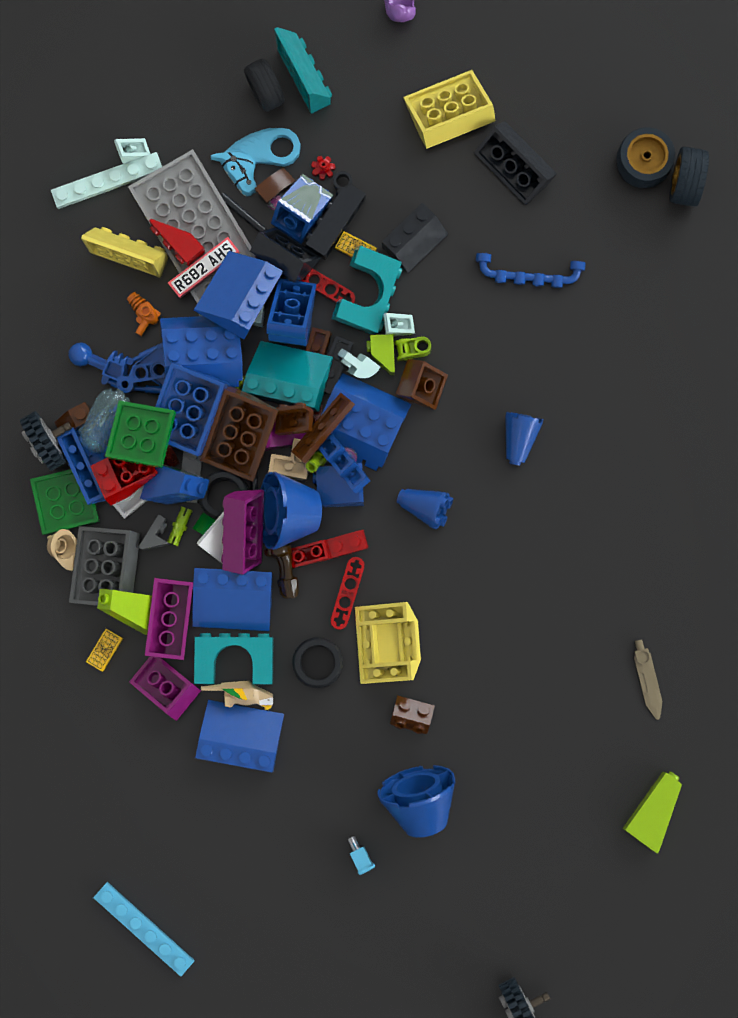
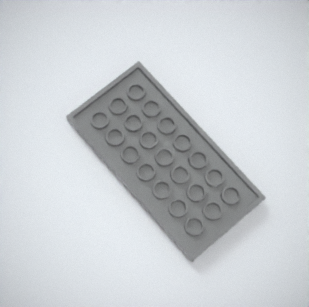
[128,149,255,303]

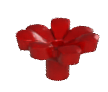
[311,156,336,181]

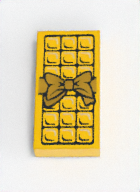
[335,231,377,257]
[86,629,123,672]

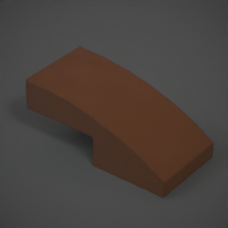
[254,167,296,204]

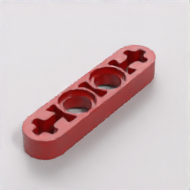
[299,269,355,303]
[331,557,364,630]

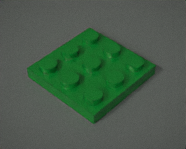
[105,400,176,468]
[30,469,100,535]

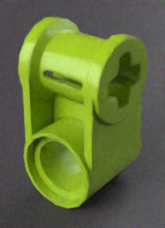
[394,337,431,361]

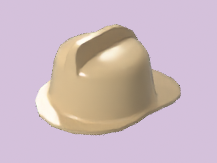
[47,529,77,571]

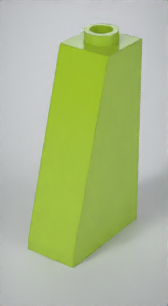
[97,589,152,635]
[623,771,682,853]

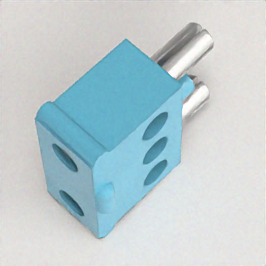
[348,837,375,875]

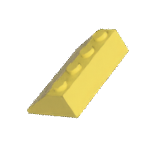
[403,70,496,149]
[81,227,168,278]

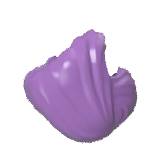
[384,0,416,22]

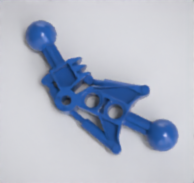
[68,342,165,394]

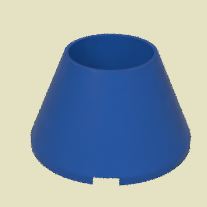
[260,472,322,549]
[377,765,455,837]

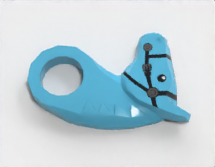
[211,128,301,196]

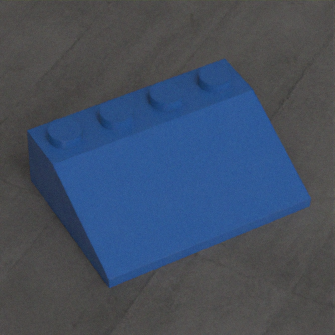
[194,251,283,339]
[155,362,230,456]
[192,568,273,631]
[195,700,284,772]

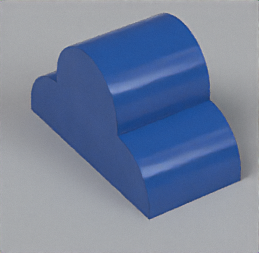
[267,278,317,346]

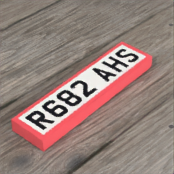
[168,237,240,298]

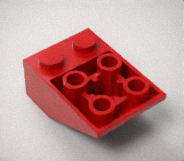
[90,458,158,506]

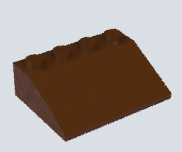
[200,386,279,482]

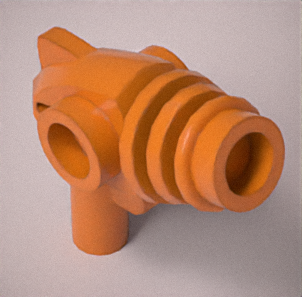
[127,292,161,336]

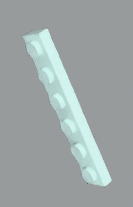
[51,152,162,209]

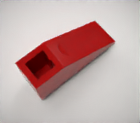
[149,219,205,267]

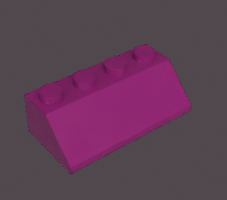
[221,490,264,575]
[145,578,193,660]

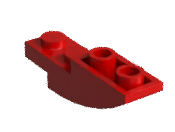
[291,530,368,568]

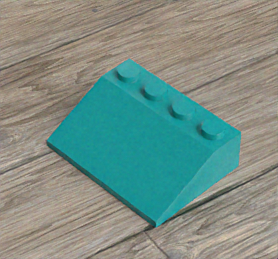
[274,27,332,114]
[242,341,333,412]

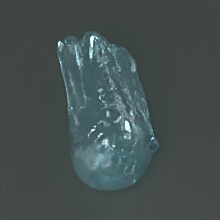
[78,388,130,454]

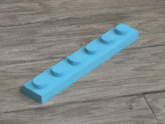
[93,882,195,976]

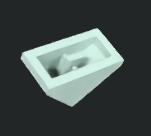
[114,138,150,164]
[383,313,415,337]

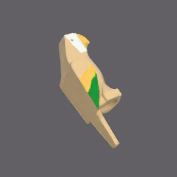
[201,681,273,710]

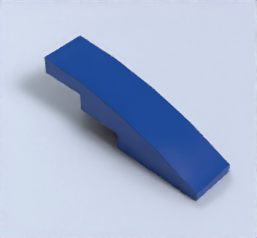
[318,433,371,494]

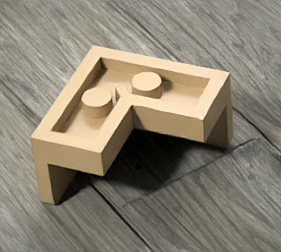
[268,438,311,482]

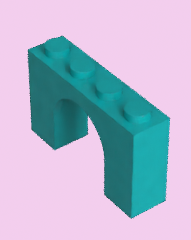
[331,245,402,335]
[194,633,274,684]

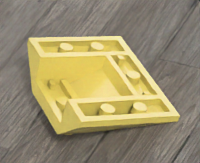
[355,602,421,684]

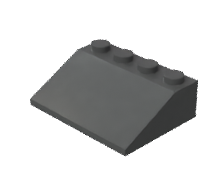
[69,526,141,606]

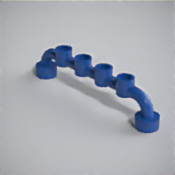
[476,253,585,288]

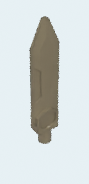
[634,639,663,720]

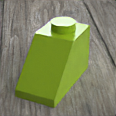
[367,334,395,375]

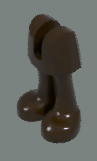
[264,544,299,598]

